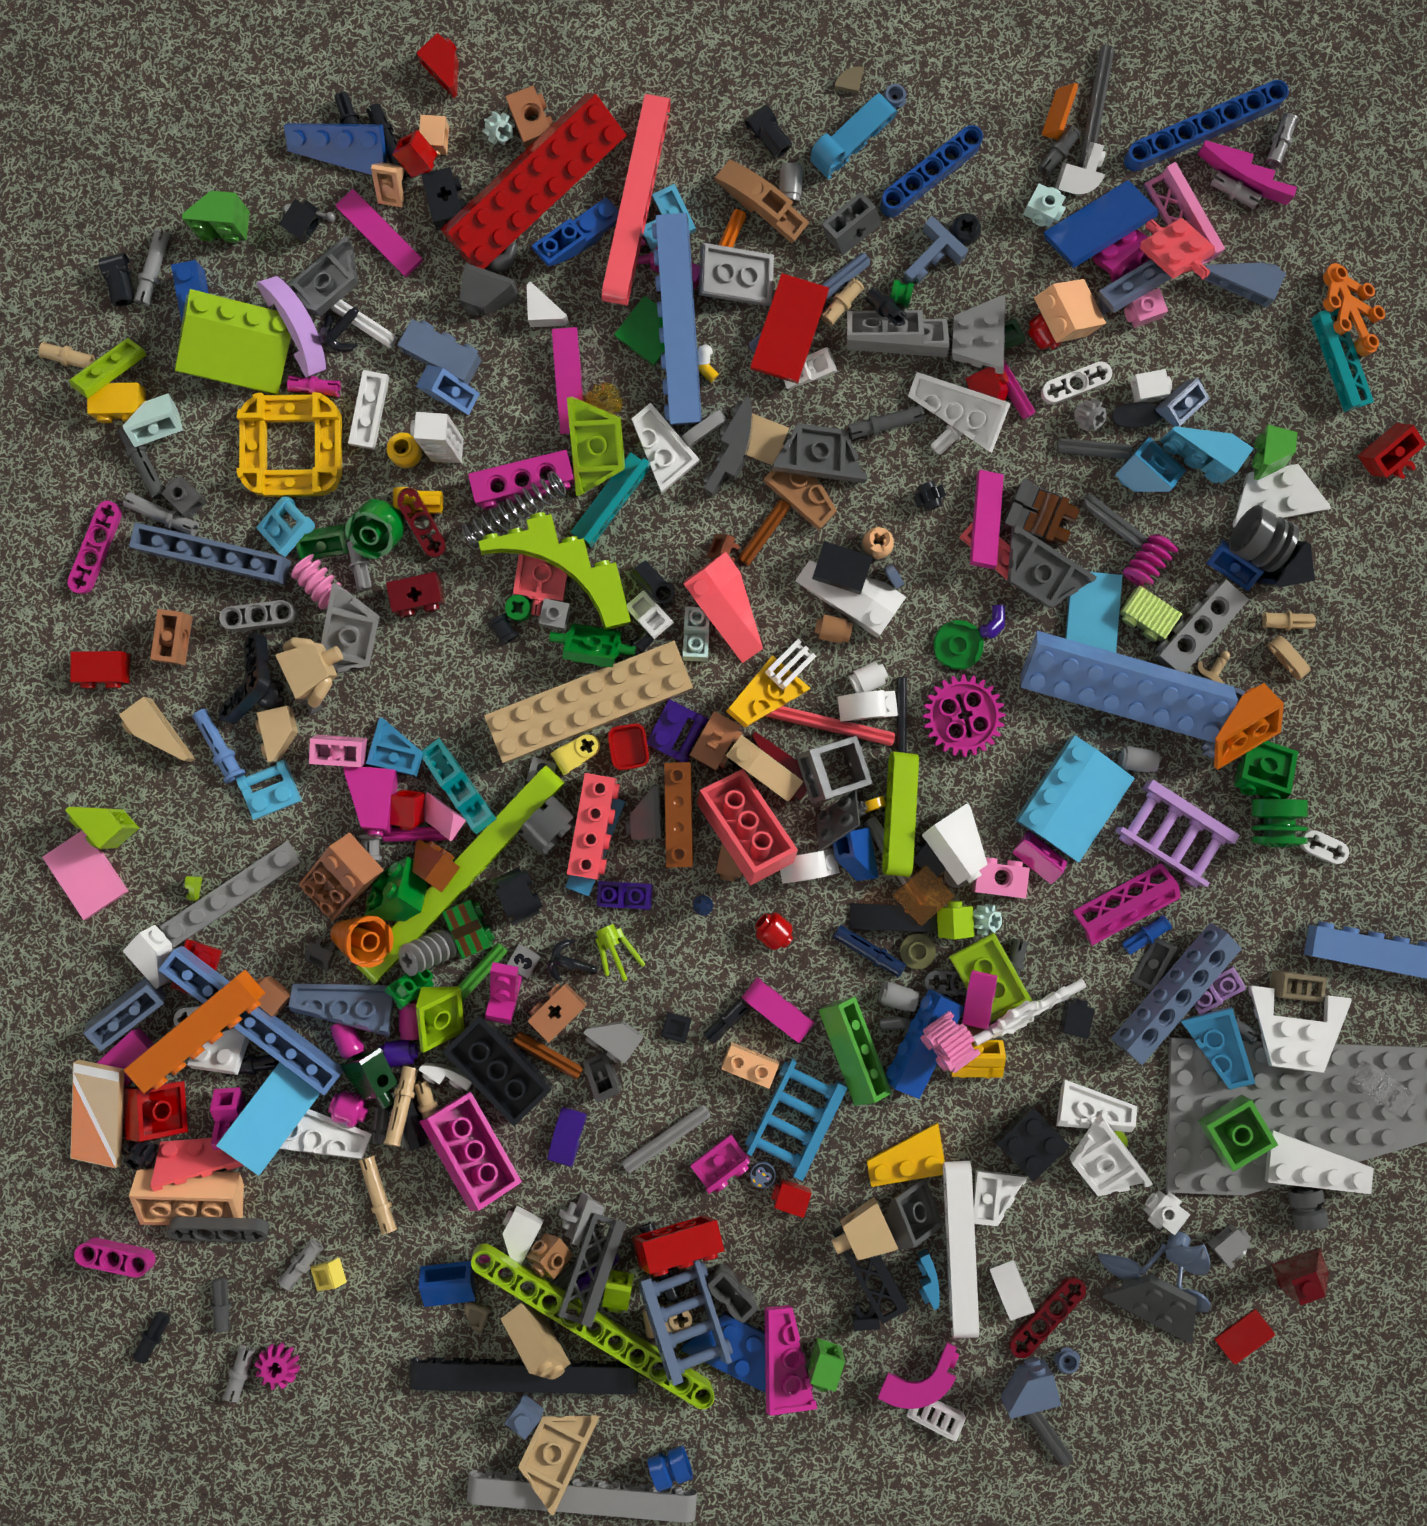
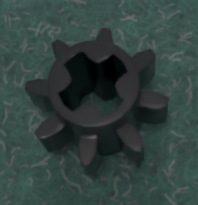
[913,481,946,512]
[122,1140,157,1170]

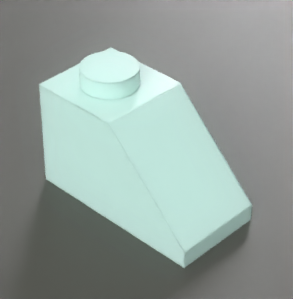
[123,393,183,447]

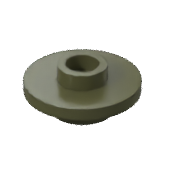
[900,933,936,969]

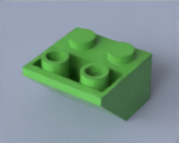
[182,191,250,243]

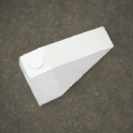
[795,560,906,638]

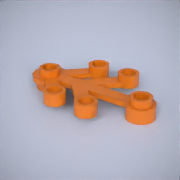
[1323,263,1385,357]

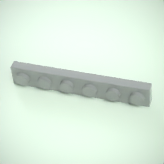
[159,841,302,948]

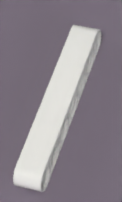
[943,1161,979,1339]

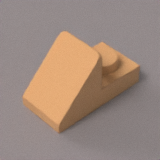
[371,162,405,207]

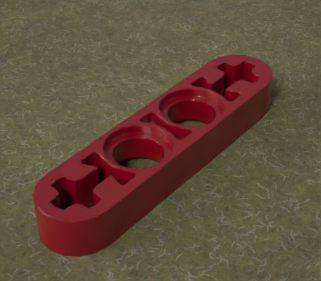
[1009,1276,1086,1359]

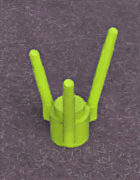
[595,924,645,981]

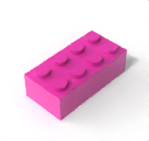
[419,1092,522,1212]

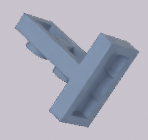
[902,216,968,284]

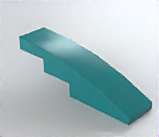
[422,738,497,834]

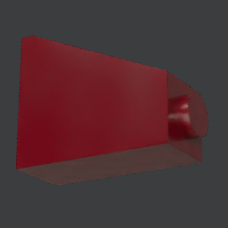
[1271,1247,1329,1306]

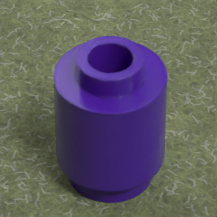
[379,1040,418,1068]

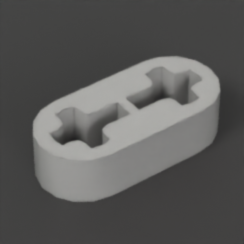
[682,410,727,448]

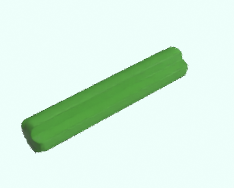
[458,943,507,1002]

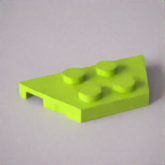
[567,397,625,496]

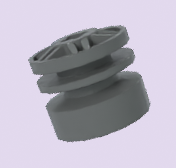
[1229,505,1299,572]

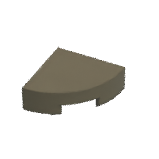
[834,66,864,94]
[464,1302,491,1335]

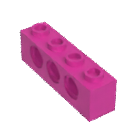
[468,450,575,510]

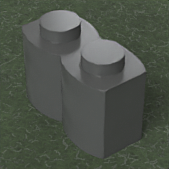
[708,1264,757,1323]

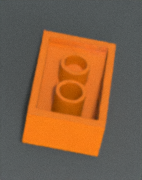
[1214,683,1284,770]

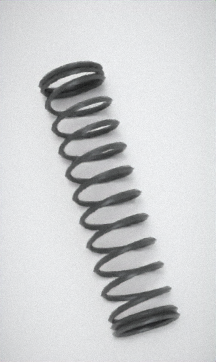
[462,471,566,548]

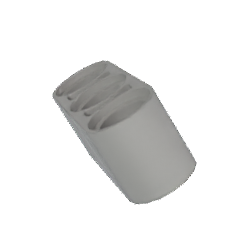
[219,600,298,632]

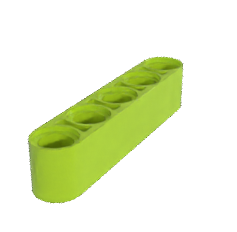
[882,751,919,877]

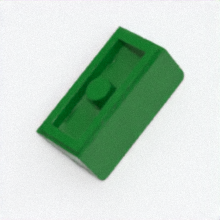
[296,524,349,561]

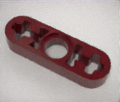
[397,488,446,557]

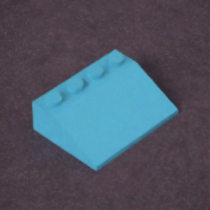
[1015,735,1135,863]

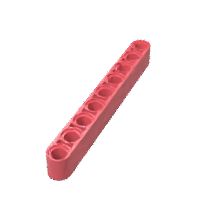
[602,94,671,306]

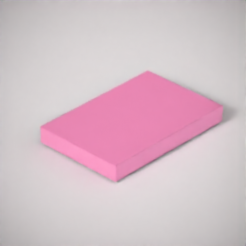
[42,830,129,920]

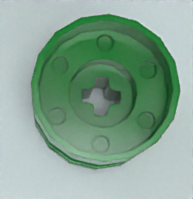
[1251,799,1308,848]

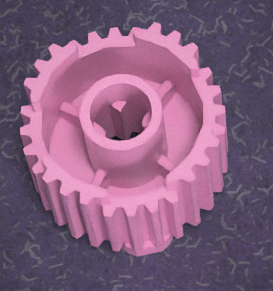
[920,1011,981,1073]

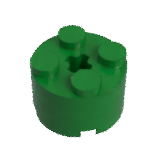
[345,499,405,559]

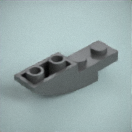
[703,396,753,498]

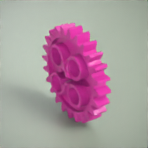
[922,674,1006,757]

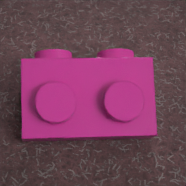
[1092,229,1150,283]
[690,1134,750,1194]

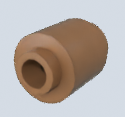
[814,614,853,644]

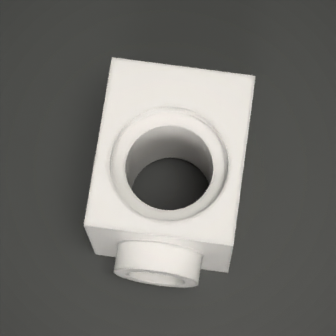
[1130,369,1172,403]

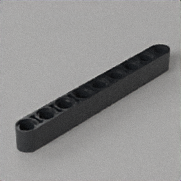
[409,1357,639,1394]

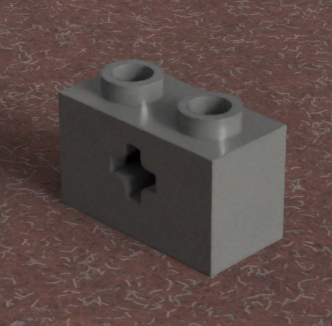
[822,192,881,256]

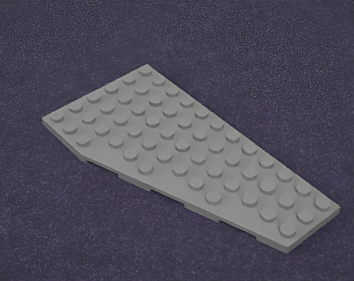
[1166,1037,1427,1196]

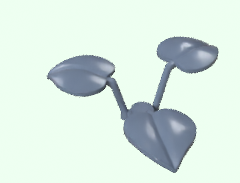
[1097,1231,1211,1313]

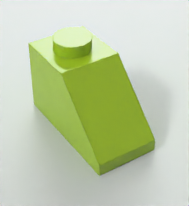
[602,1270,634,1313]

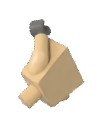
[275,637,343,716]

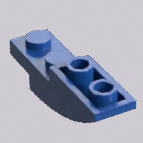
[531,197,619,266]

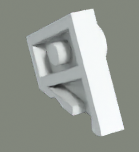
[187,1028,250,1075]
[973,1170,1027,1226]

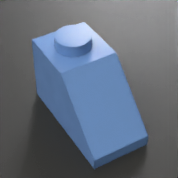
[416,364,480,415]

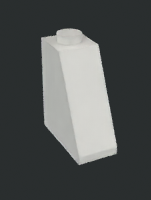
[922,803,988,885]

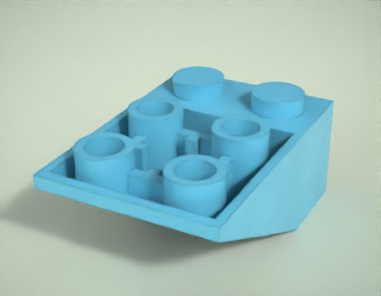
[1160,426,1254,484]

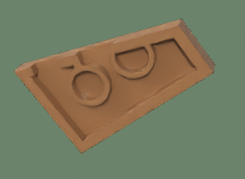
[763,471,837,531]

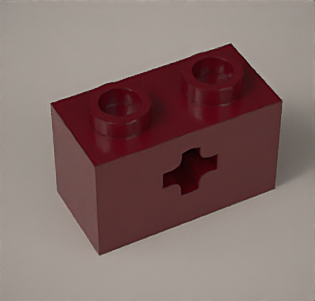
[386,572,446,618]

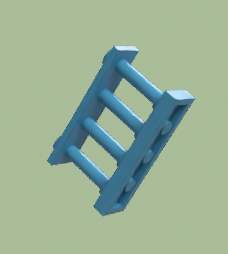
[744,1057,848,1181]

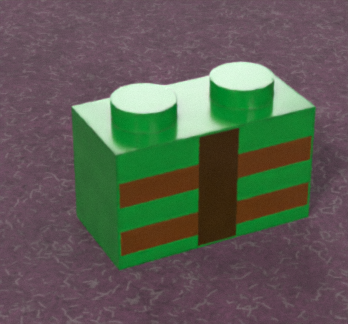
[442,899,495,959]

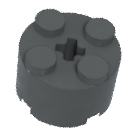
[517,796,576,856]

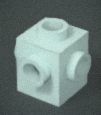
[1023,183,1066,228]

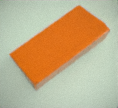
[1042,83,1078,140]

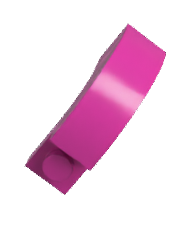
[878,1342,959,1409]

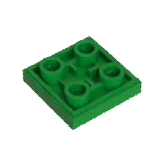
[614,295,665,367]

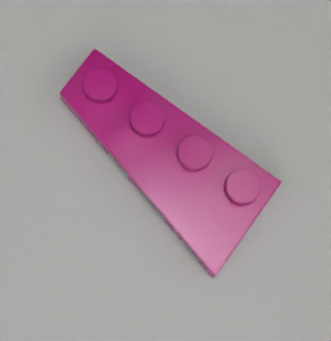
[765,1305,817,1416]

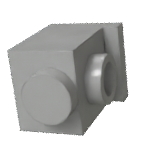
[1207,1224,1251,1269]

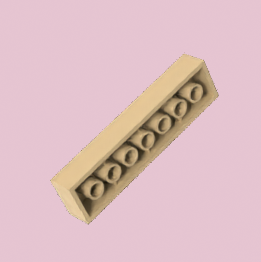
[484,640,694,764]

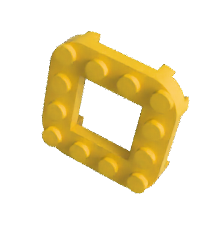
[236,392,342,497]

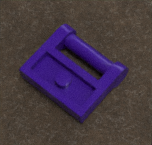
[647,699,709,763]

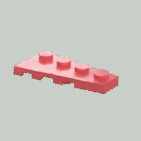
[150,1138,244,1192]

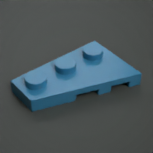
[1181,1007,1255,1090]

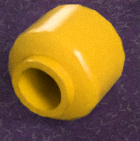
[387,432,422,468]

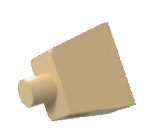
[831,1197,898,1260]

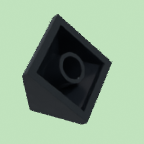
[812,541,873,595]
[1256,541,1315,588]

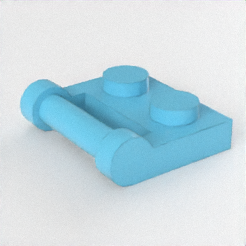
[256,496,315,557]
[236,759,302,820]

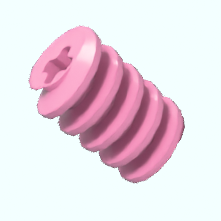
[291,554,348,610]

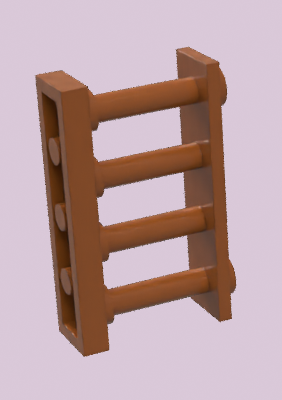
[664,762,693,867]

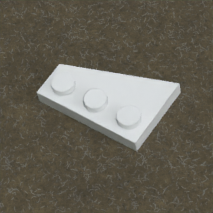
[632,403,700,494]

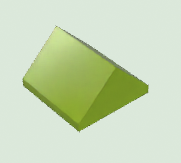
[416,986,465,1053]

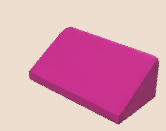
[1013,831,1067,884]

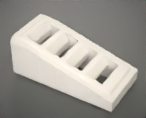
[906,1401,966,1442]

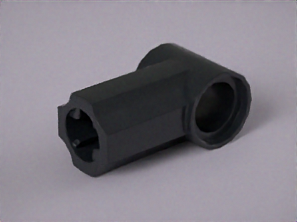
[744,105,792,159]
[98,252,134,307]
[630,560,675,609]
[388,1096,429,1151]

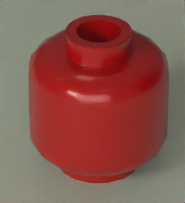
[1028,312,1062,350]
[755,912,793,950]

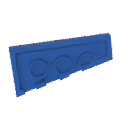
[284,123,387,175]

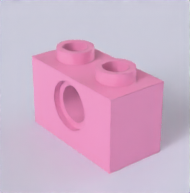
[972,857,1030,898]

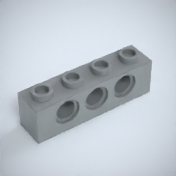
[1153,580,1249,672]

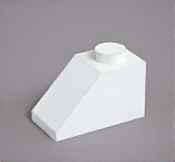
[123,925,172,989]
[502,1206,544,1265]

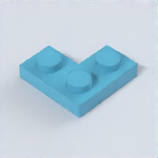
[643,184,696,252]

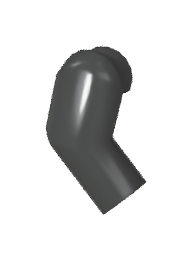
[487,242,518,273]

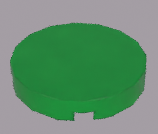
[933,620,984,670]

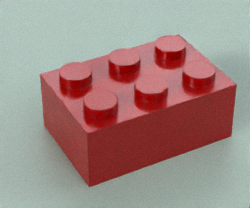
[632,1215,725,1277]

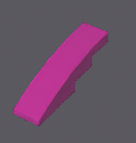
[1197,140,1297,205]
[552,327,584,434]

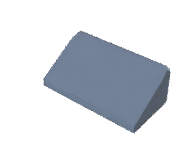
[1155,378,1210,427]

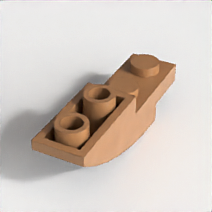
[714,159,809,244]

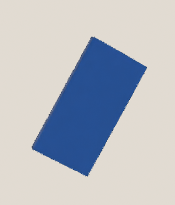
[1044,180,1158,268]

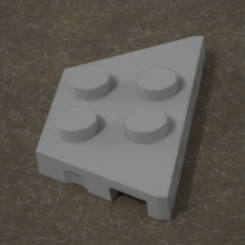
[952,295,1006,374]
[321,583,380,673]

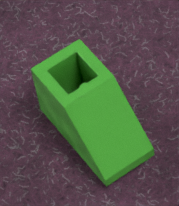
[1252,425,1298,480]

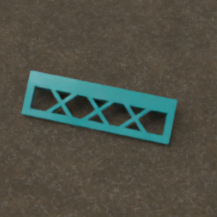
[1311,309,1374,413]
[571,452,651,548]

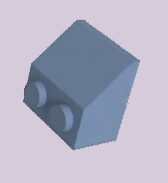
[1000,1357,1061,1419]

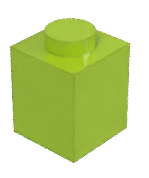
[937,901,974,939]

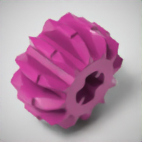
[255,1342,300,1390]

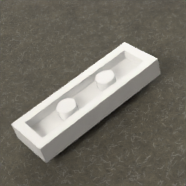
[348,370,389,450]

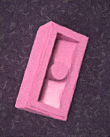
[424,792,466,841]

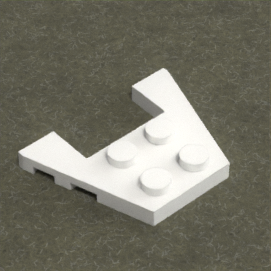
[1248,986,1351,1073]

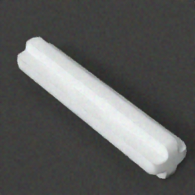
[331,300,397,348]

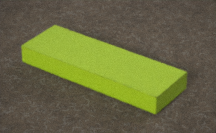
[68,338,147,399]

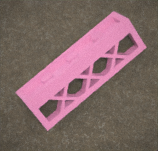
[1144,162,1225,265]

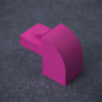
[210,1087,246,1150]

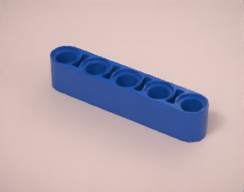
[880,125,983,217]

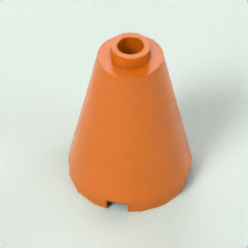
[330,915,394,968]

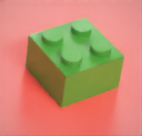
[1197,1095,1278,1172]

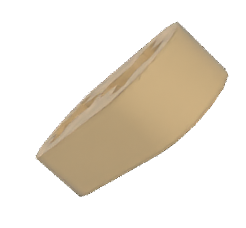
[1268,635,1311,680]

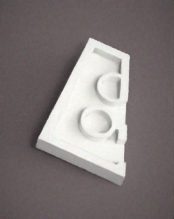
[1056,1080,1137,1132]

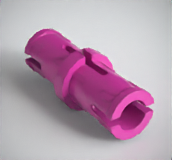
[287,375,341,397]

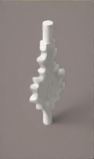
[973,979,1086,1046]

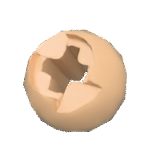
[862,527,894,559]

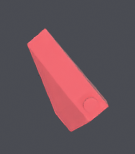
[683,551,763,663]

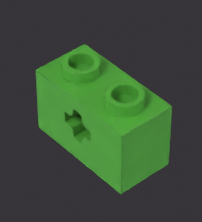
[807,1338,845,1392]

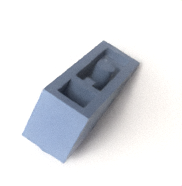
[1198,263,1286,307]

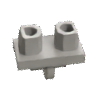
[558,1192,604,1246]

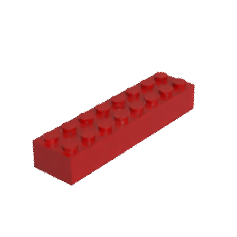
[440,93,627,269]

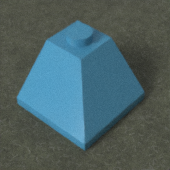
[1115,437,1186,492]

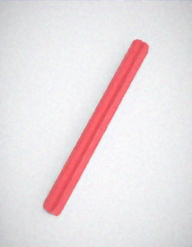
[766,706,895,746]

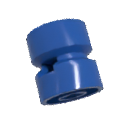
[648,1445,693,1492]

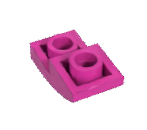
[962,970,998,1030]

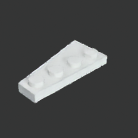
[908,372,1010,453]

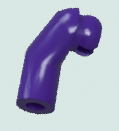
[980,605,1005,639]

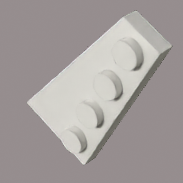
[279,1109,372,1159]
[1265,1129,1374,1194]

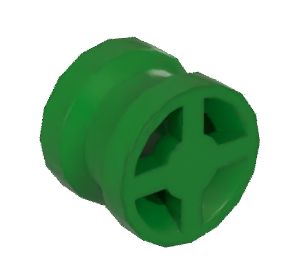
[890,279,914,309]
[505,595,532,622]

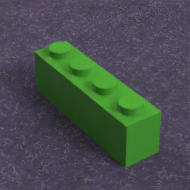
[818,997,892,1106]

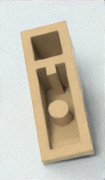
[119,697,195,762]
[726,735,804,802]

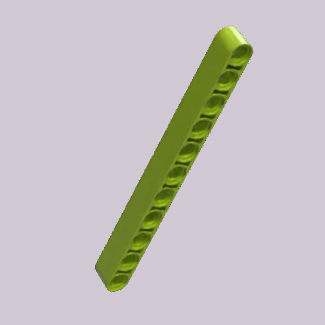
[356,765,565,985]
[471,1243,714,1409]

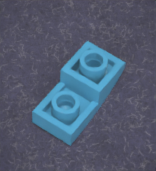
[916,1248,940,1310]

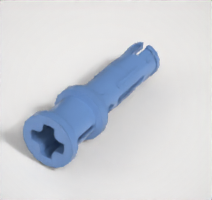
[192,709,246,784]

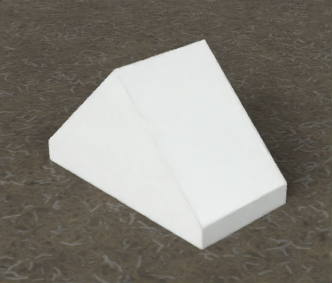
[527,282,569,327]

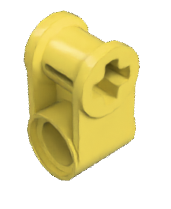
[550,734,600,775]

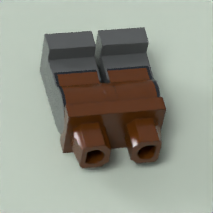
[1002,478,1080,546]

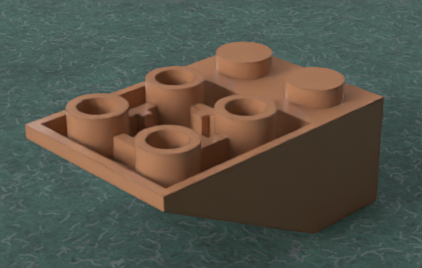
[299,832,384,922]

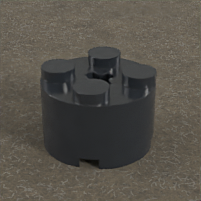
[491,867,543,926]

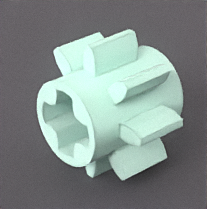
[482,111,515,145]
[973,904,1002,936]

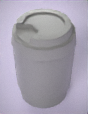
[779,163,804,205]
[1118,746,1160,772]
[878,982,919,1012]

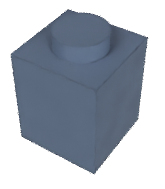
[505,1393,544,1440]

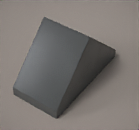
[583,1051,622,1103]

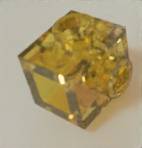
[586,382,623,415]

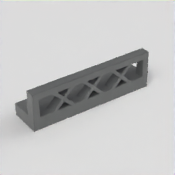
[557,1213,626,1327]

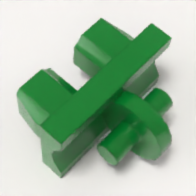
[384,969,434,1010]

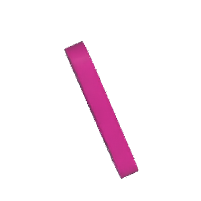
[68,501,122,595]

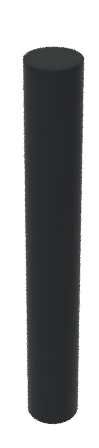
[896,677,907,753]

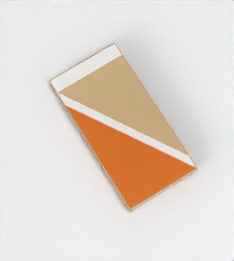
[70,1060,124,1168]

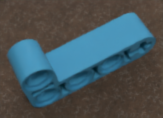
[810,93,897,179]

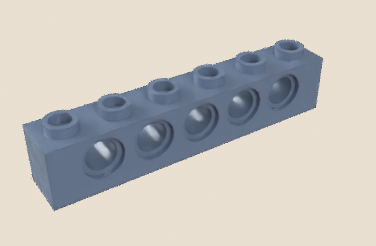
[129,522,291,586]
[1111,922,1242,1065]

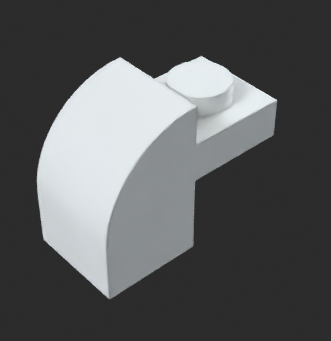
[1055,142,1106,194]
[838,690,898,722]
[780,848,840,884]

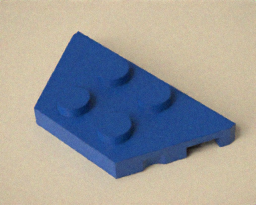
[681,1312,766,1393]

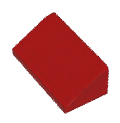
[1214,1309,1275,1365]

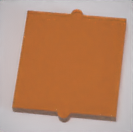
[893,865,955,926]

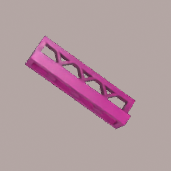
[1073,863,1181,946]

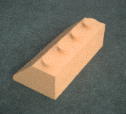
[129,1168,244,1225]

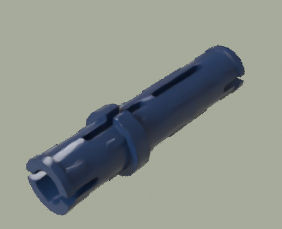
[832,924,906,978]

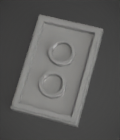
[699,243,774,306]

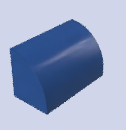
[419,1261,476,1307]

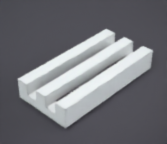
[765,639,816,690]

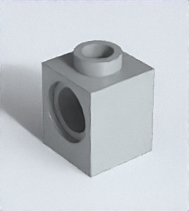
[539,598,572,632]

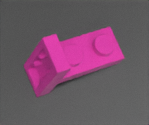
[485,962,522,1025]

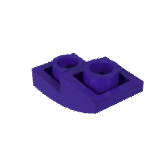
[597,881,653,910]
[547,1107,587,1167]

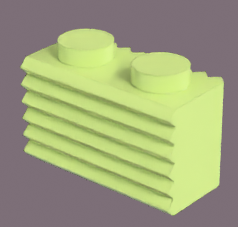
[1119,586,1182,642]

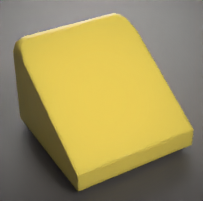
[310,1258,347,1292]

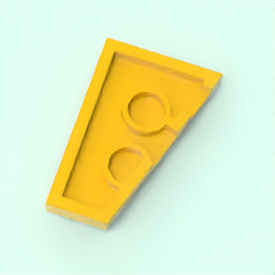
[726,656,811,728]
[866,1122,945,1187]

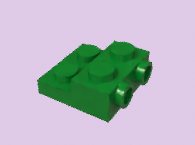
[1234,741,1298,799]

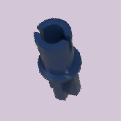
[693,895,713,916]

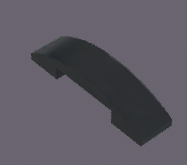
[849,903,942,932]

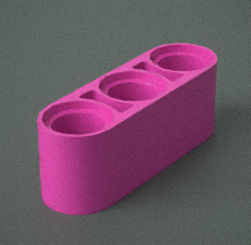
[742,977,815,1043]
[74,1238,156,1277]

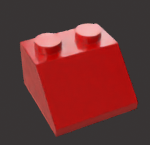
[123,1081,188,1142]

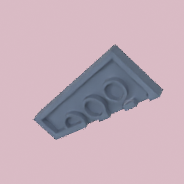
[288,984,394,1036]

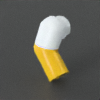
[697,344,719,383]

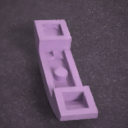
[256,276,326,377]

